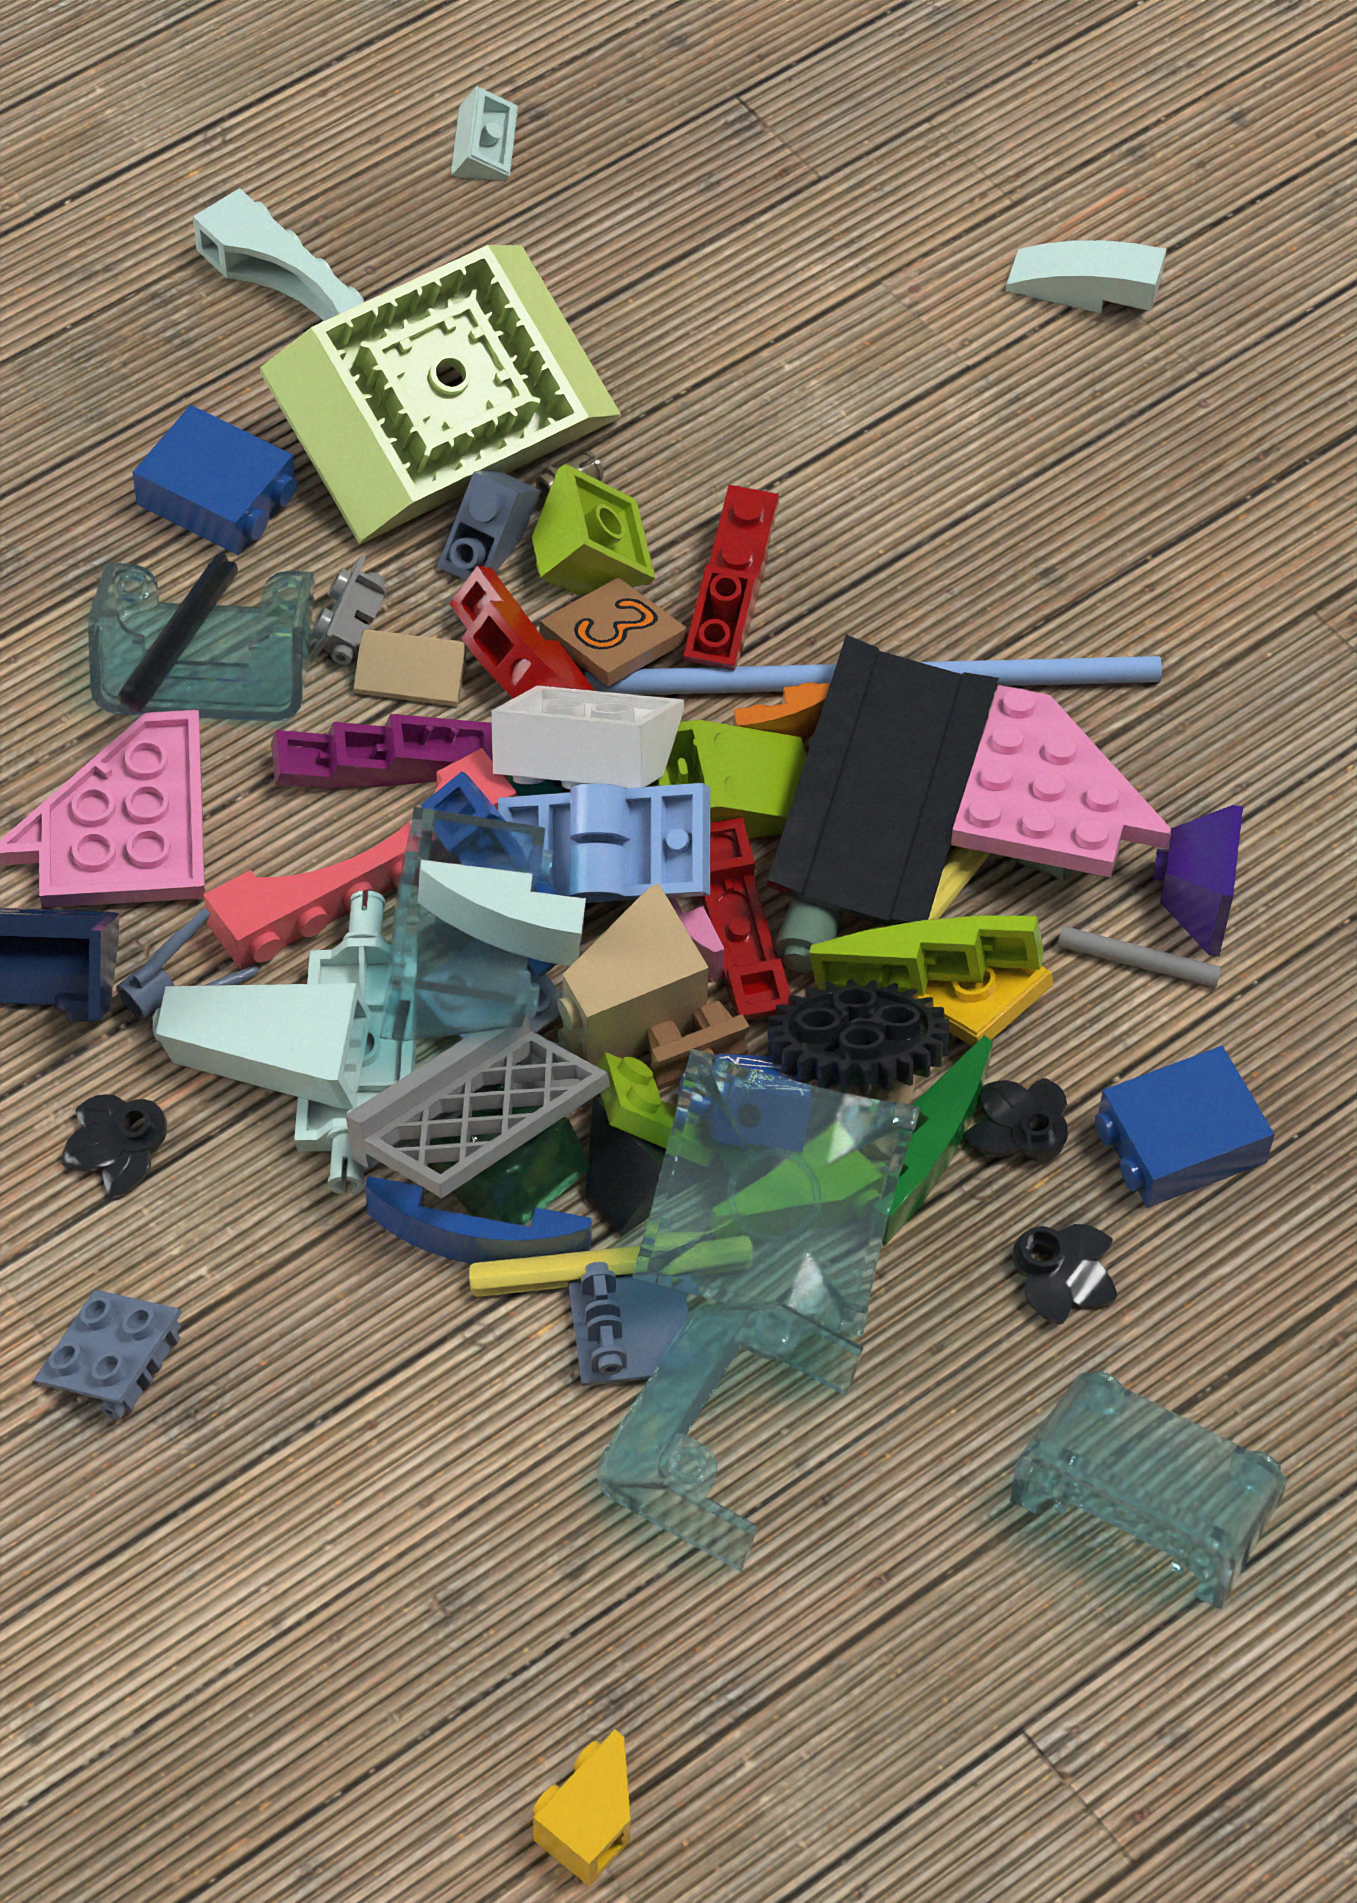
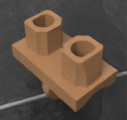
[647,1000,750,1091]

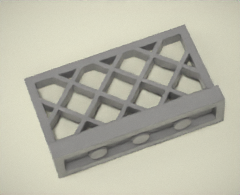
[345,1007,610,1198]

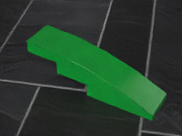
[869,1035,993,1245]

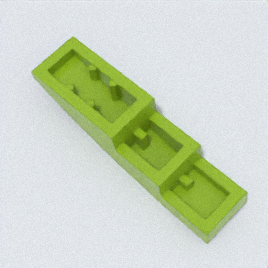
[809,915,1044,996]

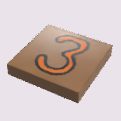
[539,577,687,687]

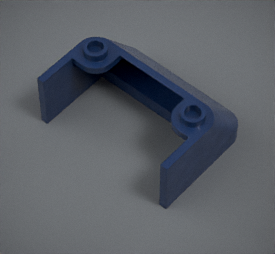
[0,907,119,1021]

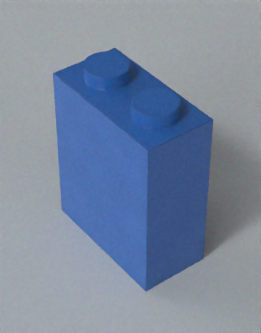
[132,405,297,555]
[1095,1045,1275,1208]

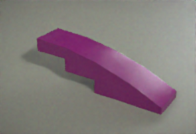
[271,714,493,788]

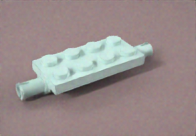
[294,891,422,1195]

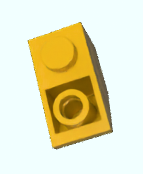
[532,1729,630,1886]

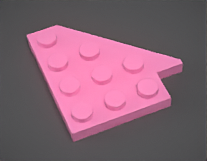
[951,685,1171,877]
[0,710,205,908]

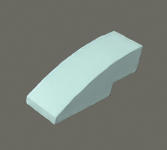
[1006,240,1167,313]
[418,860,586,966]

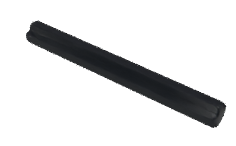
[118,554,238,713]

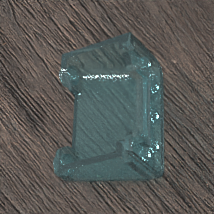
[88,563,315,721]
[379,807,553,1042]
[1010,1371,1286,1609]

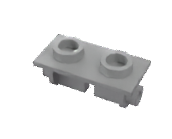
[309,555,387,665]

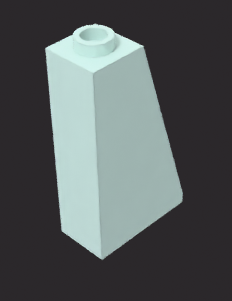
[153,983,372,1109]

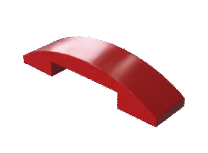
[702,817,790,1020]

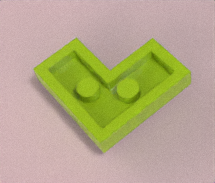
[596,1052,718,1166]

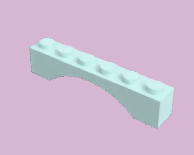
[193,188,364,321]

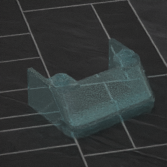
[597,1301,864,1572]

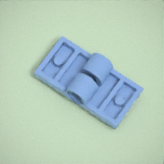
[498,783,710,903]

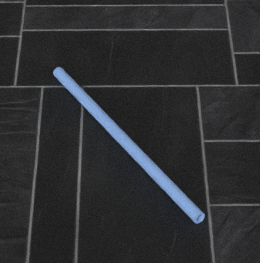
[585,656,1162,695]

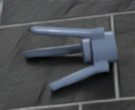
[116,909,258,1021]

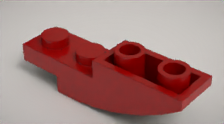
[683,484,779,670]
[449,566,595,699]

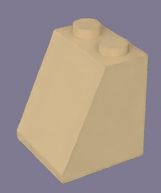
[557,884,709,1066]

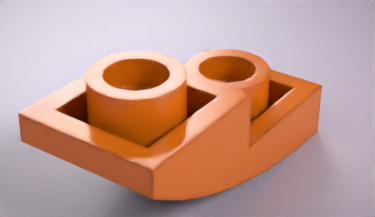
[733,682,830,740]

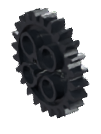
[767,979,949,1094]

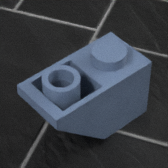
[437,470,541,580]

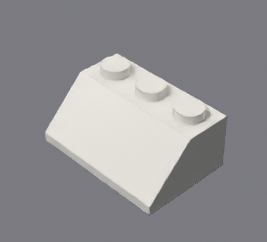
[491,685,684,789]

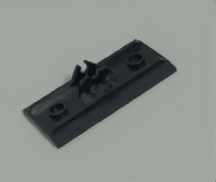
[766,634,999,926]

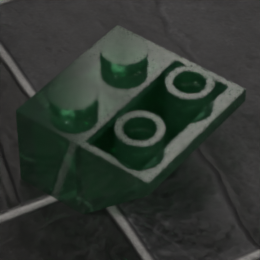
[428,1084,591,1226]

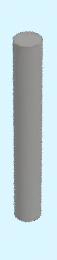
[1057,926,1222,988]

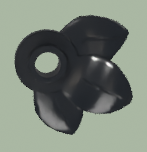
[963,1078,1068,1161]
[61,1094,167,1199]
[1013,1224,1117,1324]

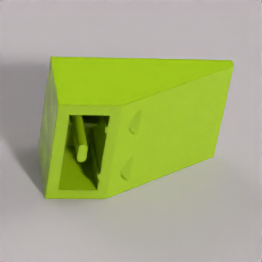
[650,719,807,839]

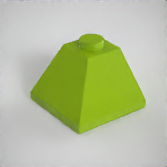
[532,464,656,595]

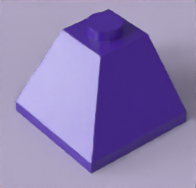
[1153,805,1243,956]

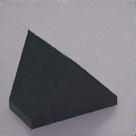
[586,1096,709,1237]

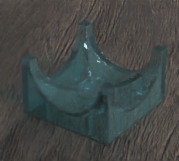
[632,1049,920,1337]

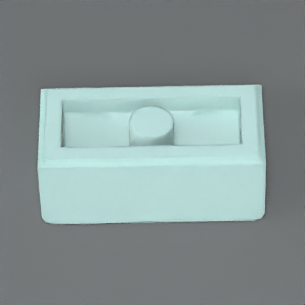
[451,86,518,181]

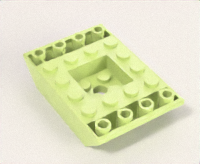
[259,245,621,545]

